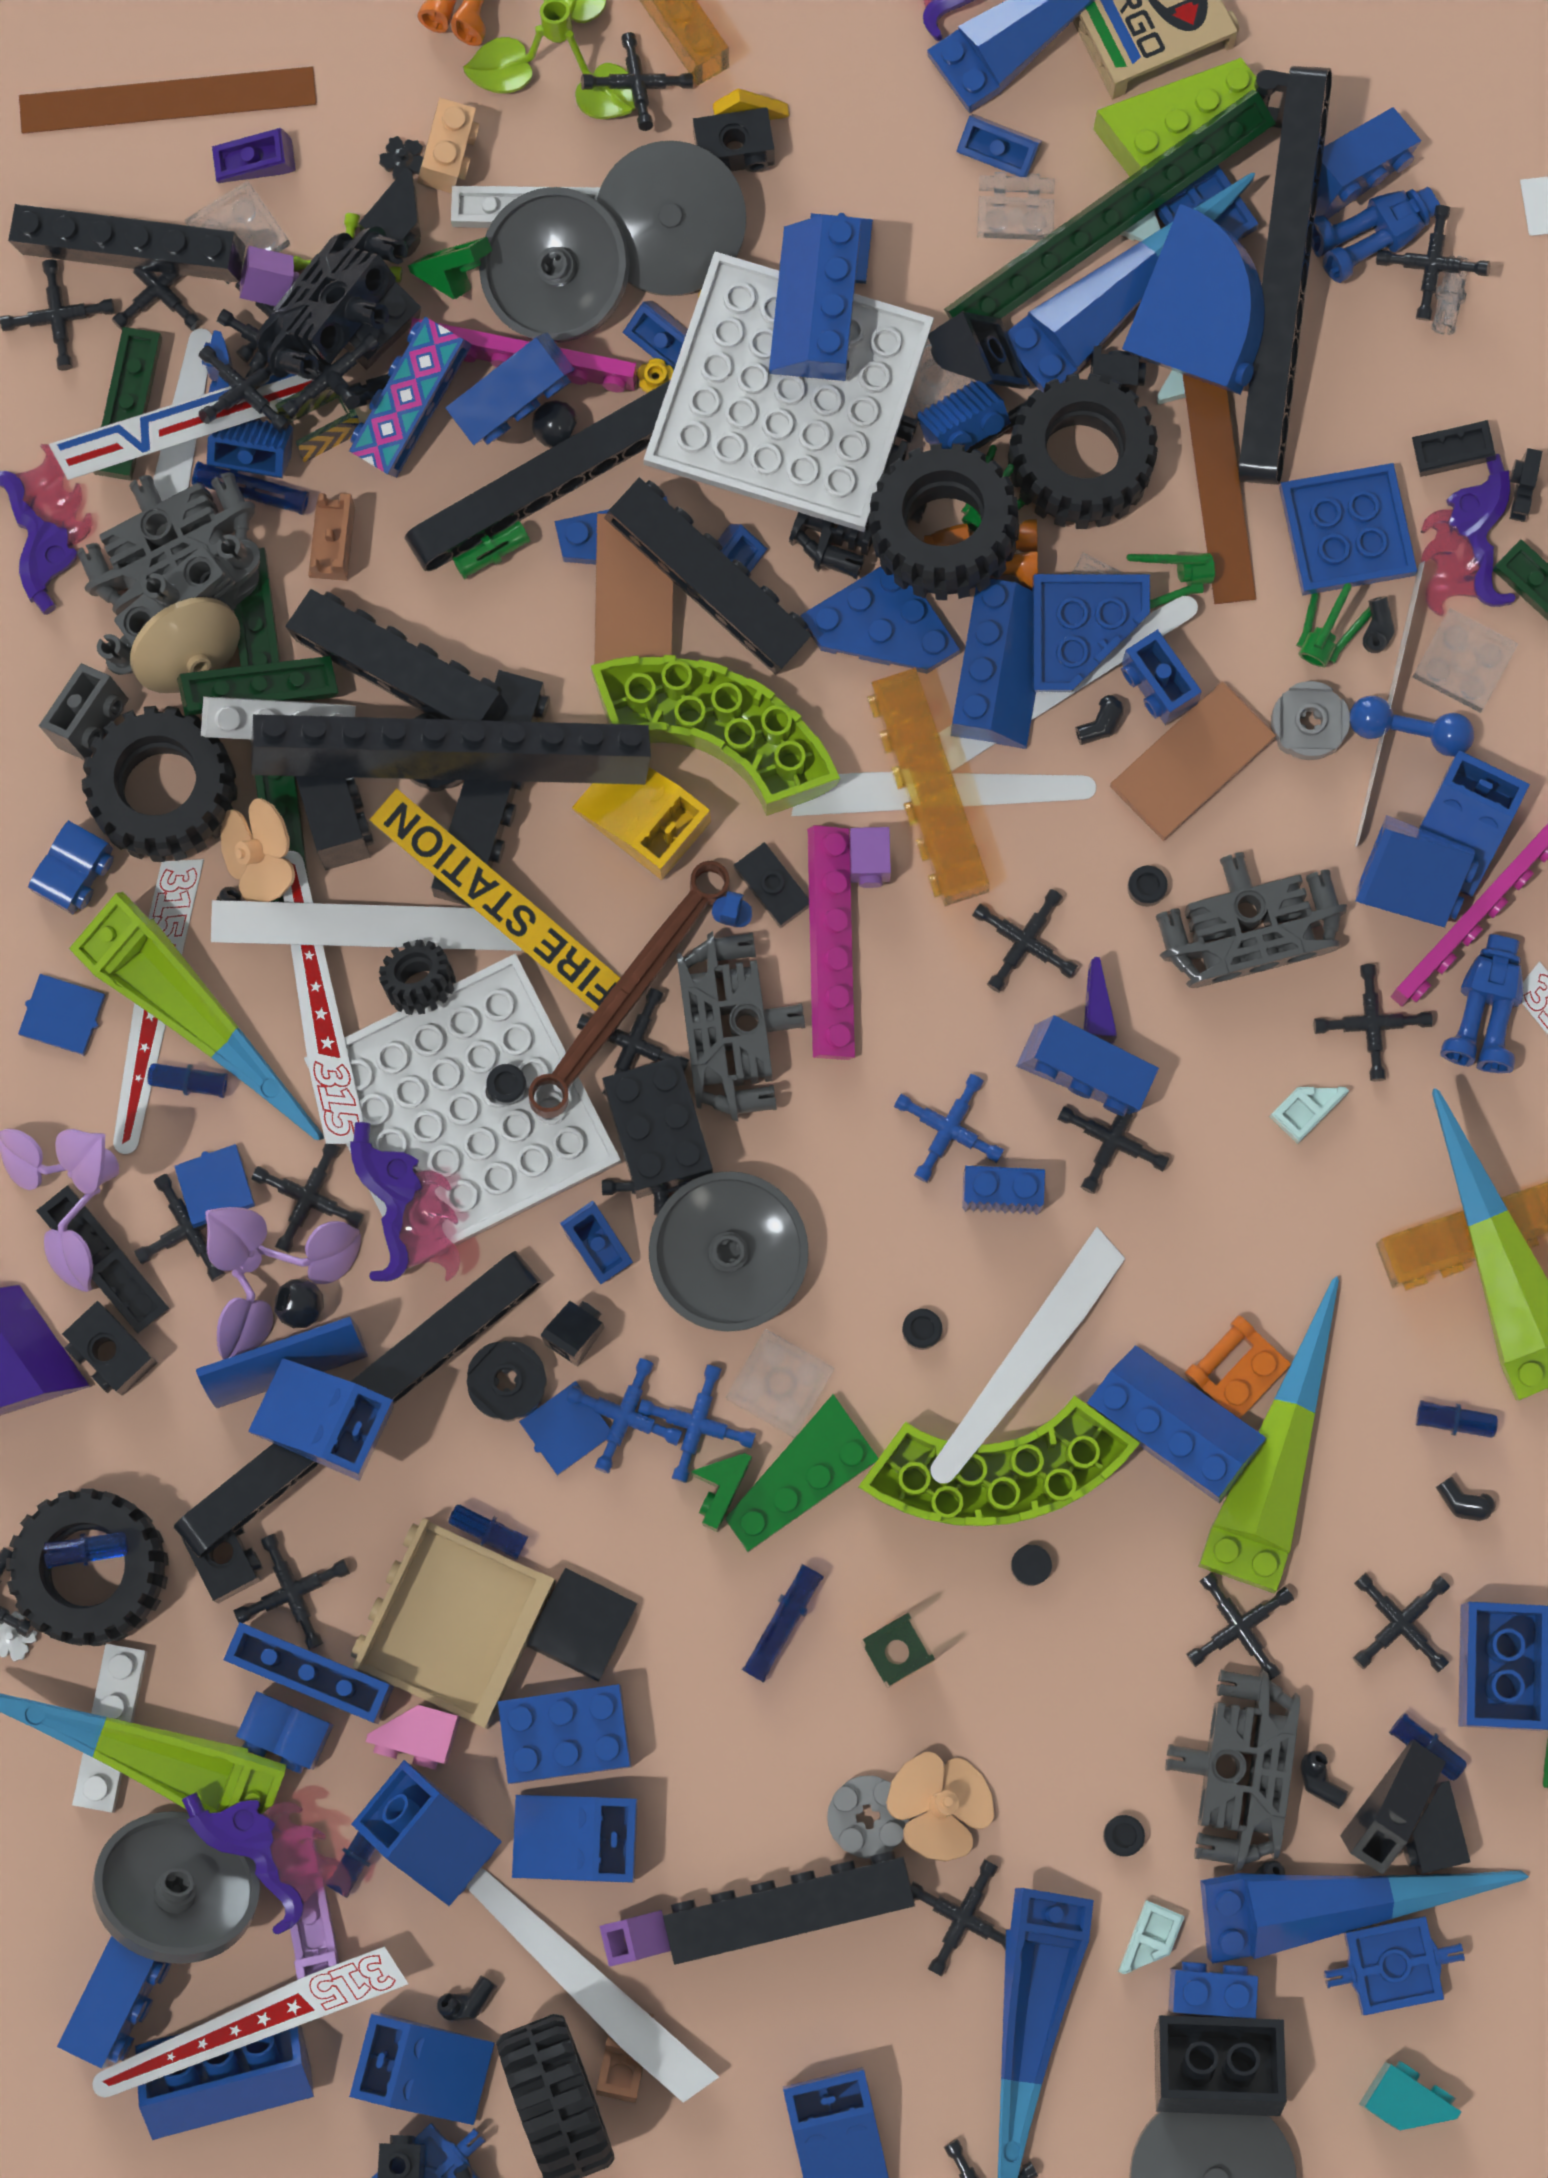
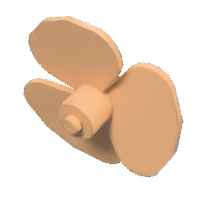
[220,798,295,902]
[886,1752,994,1862]

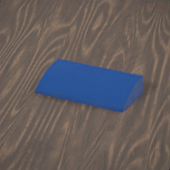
[196,1316,368,1408]

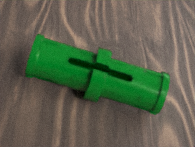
[452,520,531,580]

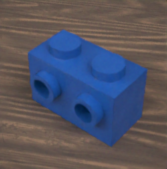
[1121,629,1202,726]
[1168,1962,1258,2019]

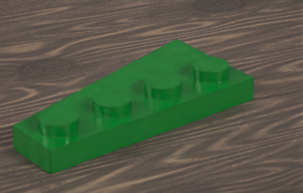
[725,1394,879,1553]

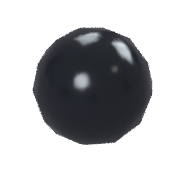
[532,400,579,448]
[274,1279,324,1328]

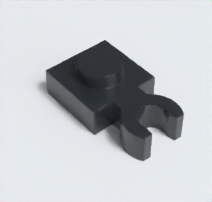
[1509,448,1543,522]

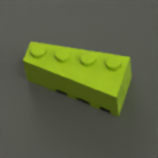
[1093,58,1256,177]

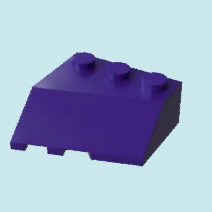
[0,1285,91,1416]

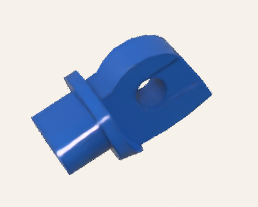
[712,891,752,927]

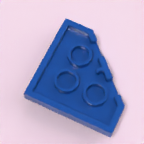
[800,566,960,674]
[1032,574,1150,692]

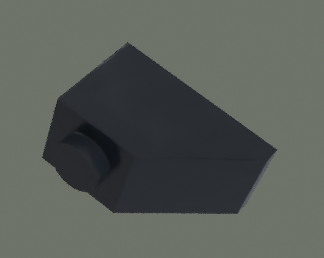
[358,167,421,265]
[541,1301,605,1367]
[1403,1781,1471,1874]

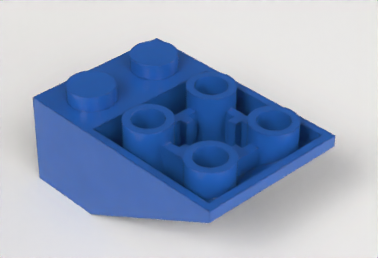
[1419,750,1530,897]
[248,1358,394,1481]
[512,1795,638,1883]
[349,2012,495,2125]
[783,2067,889,2178]

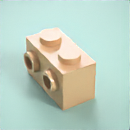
[417,97,480,194]

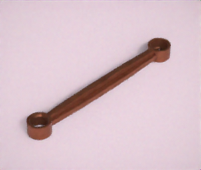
[529,861,730,1118]

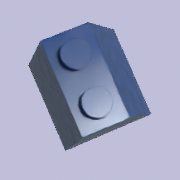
[1355,815,1479,928]
[351,1760,502,1906]

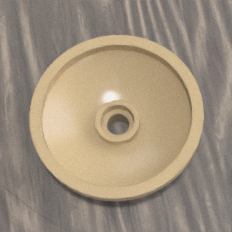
[130,597,240,693]

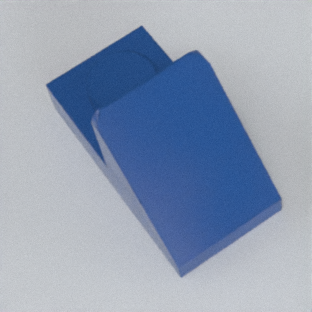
[560,1201,633,1285]

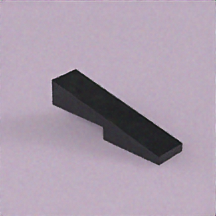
[36,1185,169,1333]

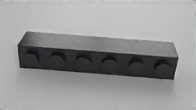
[8,204,246,282]
[604,477,812,675]
[285,589,508,721]
[431,670,550,907]
[663,1851,916,1965]

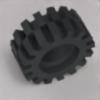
[379,940,456,1015]

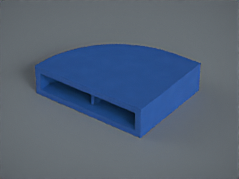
[1122,204,1265,395]

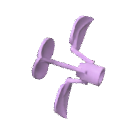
[0,1129,119,1292]
[205,1207,361,1359]

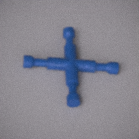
[894,1074,1004,1183]
[567,1358,682,1474]
[638,1364,756,1483]

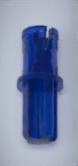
[147,1063,228,1098]
[1416,1400,1498,1438]
[448,1505,529,1560]
[44,1532,128,1569]
[1389,1712,1467,1781]
[325,1831,376,1898]

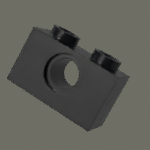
[693,107,774,172]
[62,1301,157,1396]
[181,1527,263,1603]

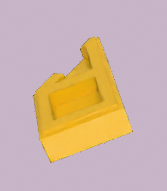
[713,88,789,120]

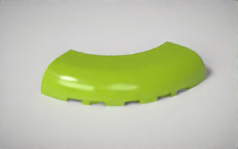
[591,655,840,816]
[858,1395,1140,1526]

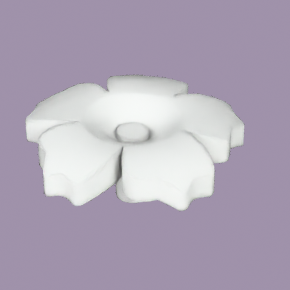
[0,1611,38,1662]

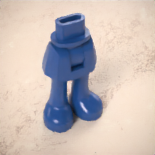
[1311,187,1440,283]
[1440,934,1523,1073]

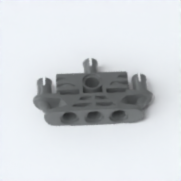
[77,472,255,615]
[97,534,260,675]
[1155,852,1347,988]
[677,931,805,1122]
[1165,1669,1300,1873]

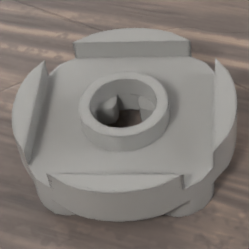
[1271,681,1350,760]
[827,1775,909,1858]

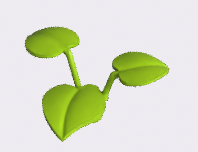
[463,0,636,119]

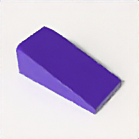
[212,128,296,183]
[1083,957,1117,1044]

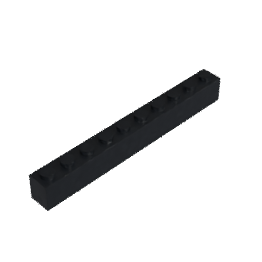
[251,714,651,785]

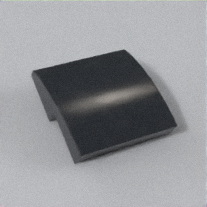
[527,1568,637,1682]

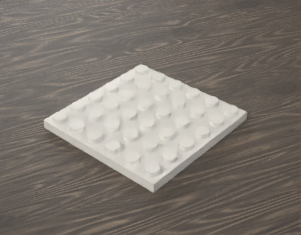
[643,252,934,532]
[304,953,621,1269]

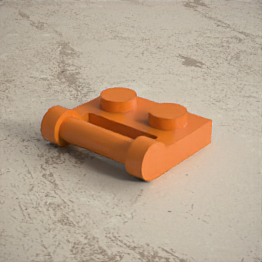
[1184,1315,1291,1419]

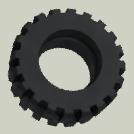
[1008,373,1158,529]
[869,443,1019,600]
[82,706,238,862]
[6,1488,169,1646]
[496,2014,615,2178]

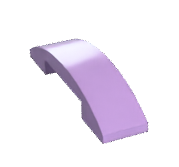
[272,1829,339,1980]

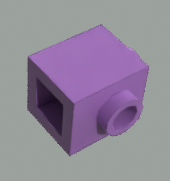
[240,246,299,306]
[849,827,891,888]
[599,1910,671,1967]

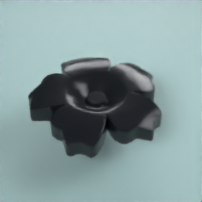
[379,136,423,180]

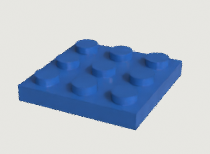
[1279,463,1417,596]

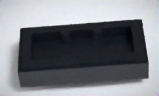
[1412,420,1496,477]
[734,842,809,928]

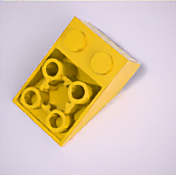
[572,767,711,880]

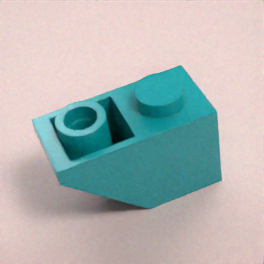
[1359,2061,1461,2131]

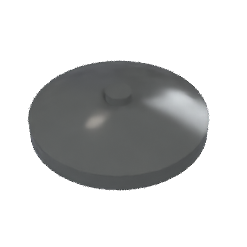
[596,141,746,296]
[479,187,630,343]
[649,1171,809,1332]
[92,1811,260,1964]
[1129,2112,1297,2178]

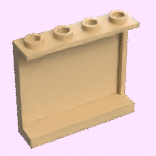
[351,1518,557,1729]

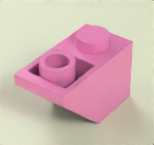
[365,1705,461,1770]

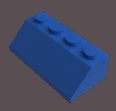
[769,215,861,381]
[950,578,1036,749]
[1087,1345,1267,1504]
[135,2025,314,2140]

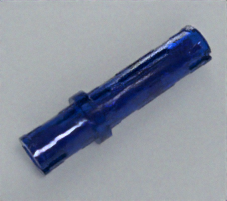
[192,461,309,515]
[741,1564,824,1683]

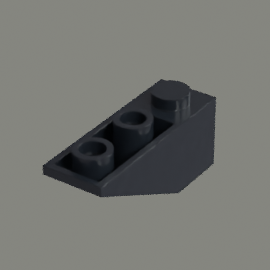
[1340,1738,1446,1875]

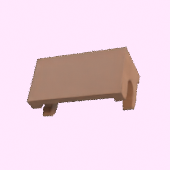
[308,493,355,581]

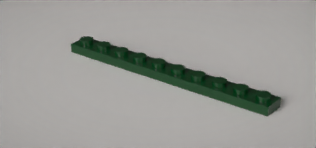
[944,90,1276,319]
[234,547,310,902]

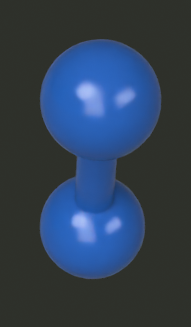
[1350,695,1475,757]

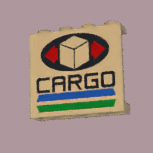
[1073,0,1239,100]

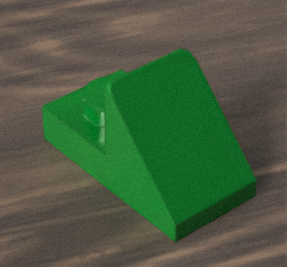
[407,237,492,299]
[691,1453,752,1532]

